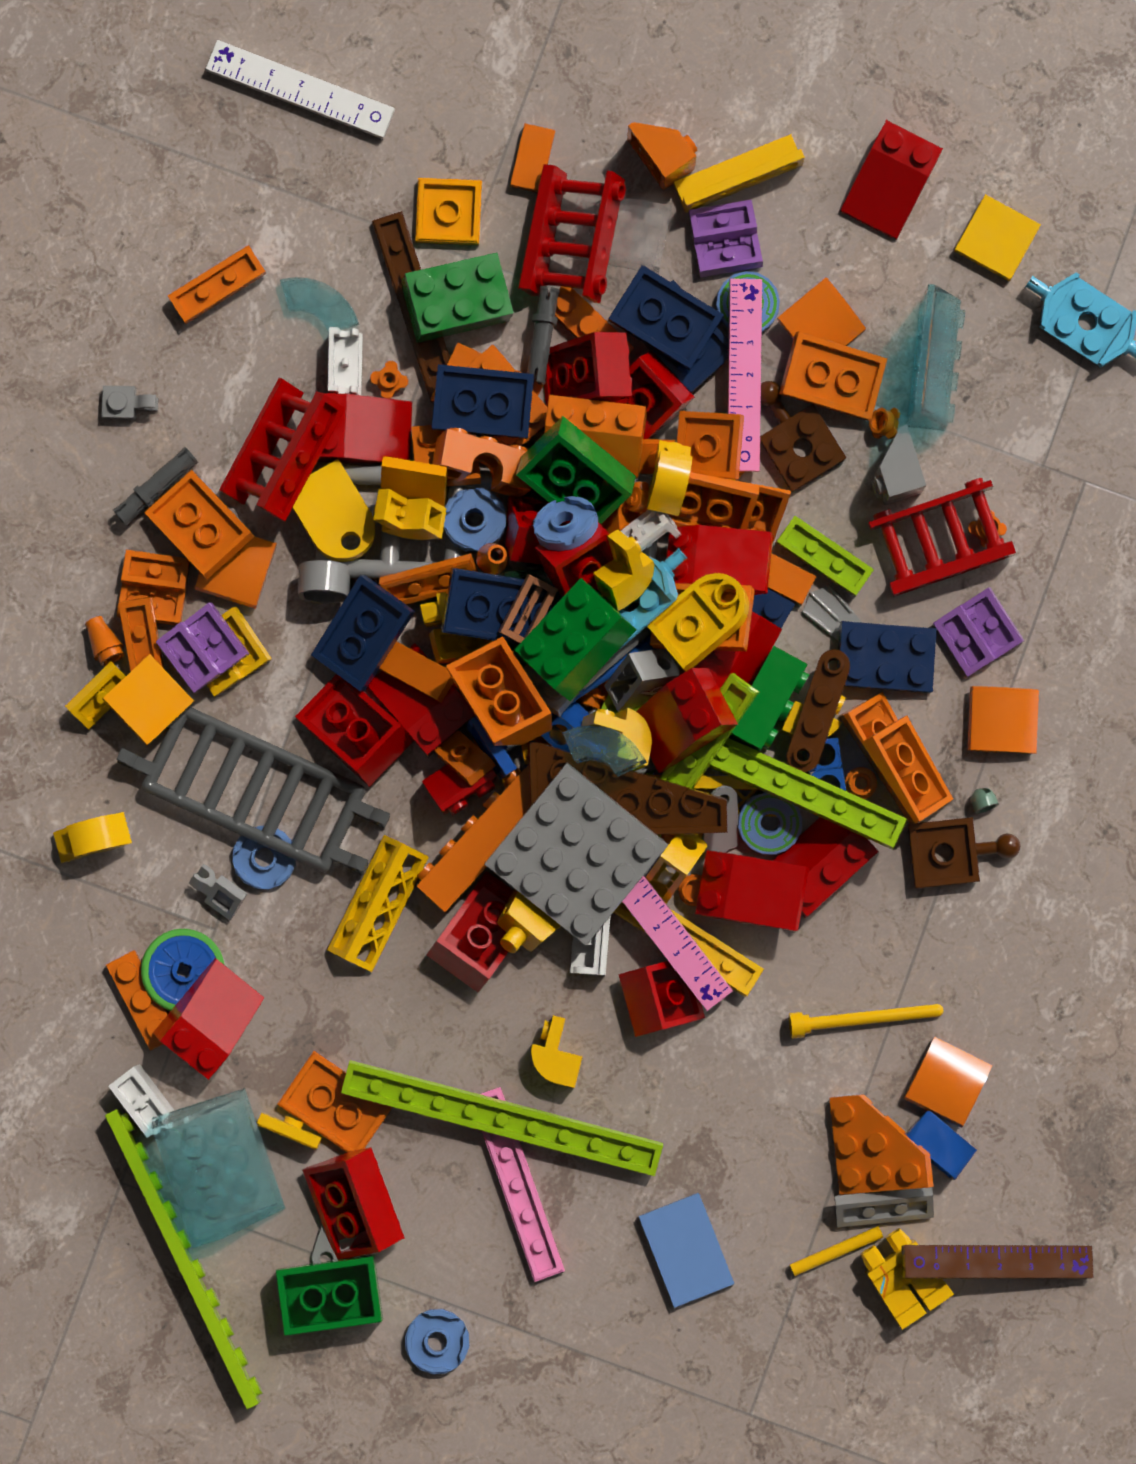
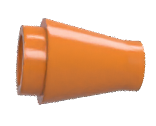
[476,543,508,575]
[85,616,124,666]

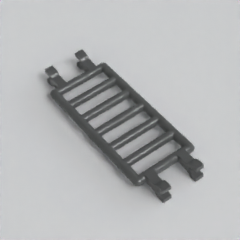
[116,706,390,875]

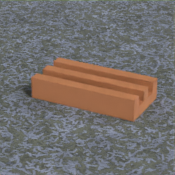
[498,574,558,643]

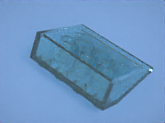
[907,284,965,431]
[152,1088,285,1248]

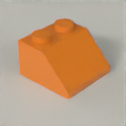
[627,122,698,191]

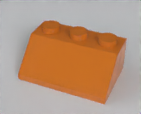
[545,395,646,479]
[446,636,552,746]

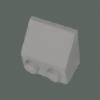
[872,424,926,505]

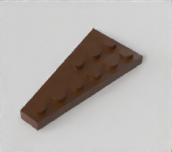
[529,740,728,835]

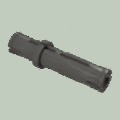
[527,286,560,385]
[113,447,198,526]

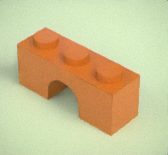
[432,428,532,498]

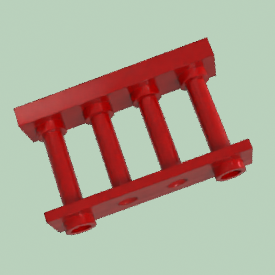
[519,164,626,304]
[219,378,345,521]
[869,478,1016,597]

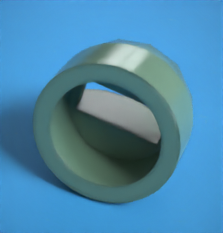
[971,788,999,814]

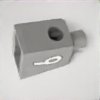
[604,649,685,712]

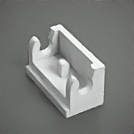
[328,327,363,395]
[621,510,682,551]
[570,917,610,976]
[108,1064,178,1138]

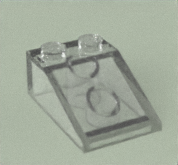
[565,194,672,275]

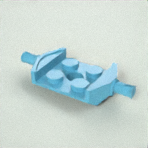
[1025,272,1136,368]
[619,548,688,649]

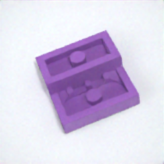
[689,200,763,278]
[933,587,1024,677]
[156,602,249,693]

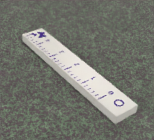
[206,40,395,139]

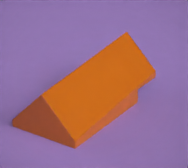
[668,472,791,542]
[839,692,953,824]

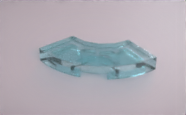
[280,277,359,333]
[562,726,647,777]

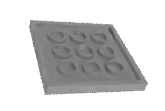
[485,763,668,945]

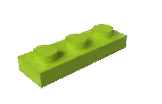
[776,516,874,597]

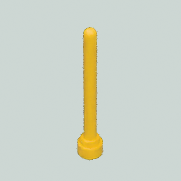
[788,1004,944,1039]

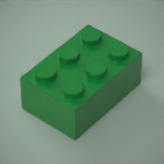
[401,252,514,343]
[516,416,636,524]
[515,578,637,701]
[728,646,810,752]
[276,1255,383,1336]

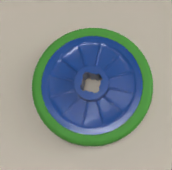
[141,929,225,1011]

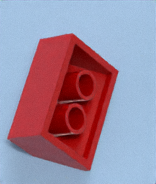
[693,611,782,689]
[773,817,879,918]
[302,1147,405,1260]

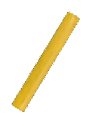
[790,1226,884,1277]

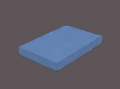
[639,1192,735,1308]

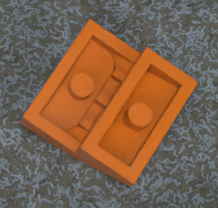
[777,277,866,346]
[195,537,277,609]
[117,550,190,626]
[967,686,1039,754]
[904,1036,993,1128]

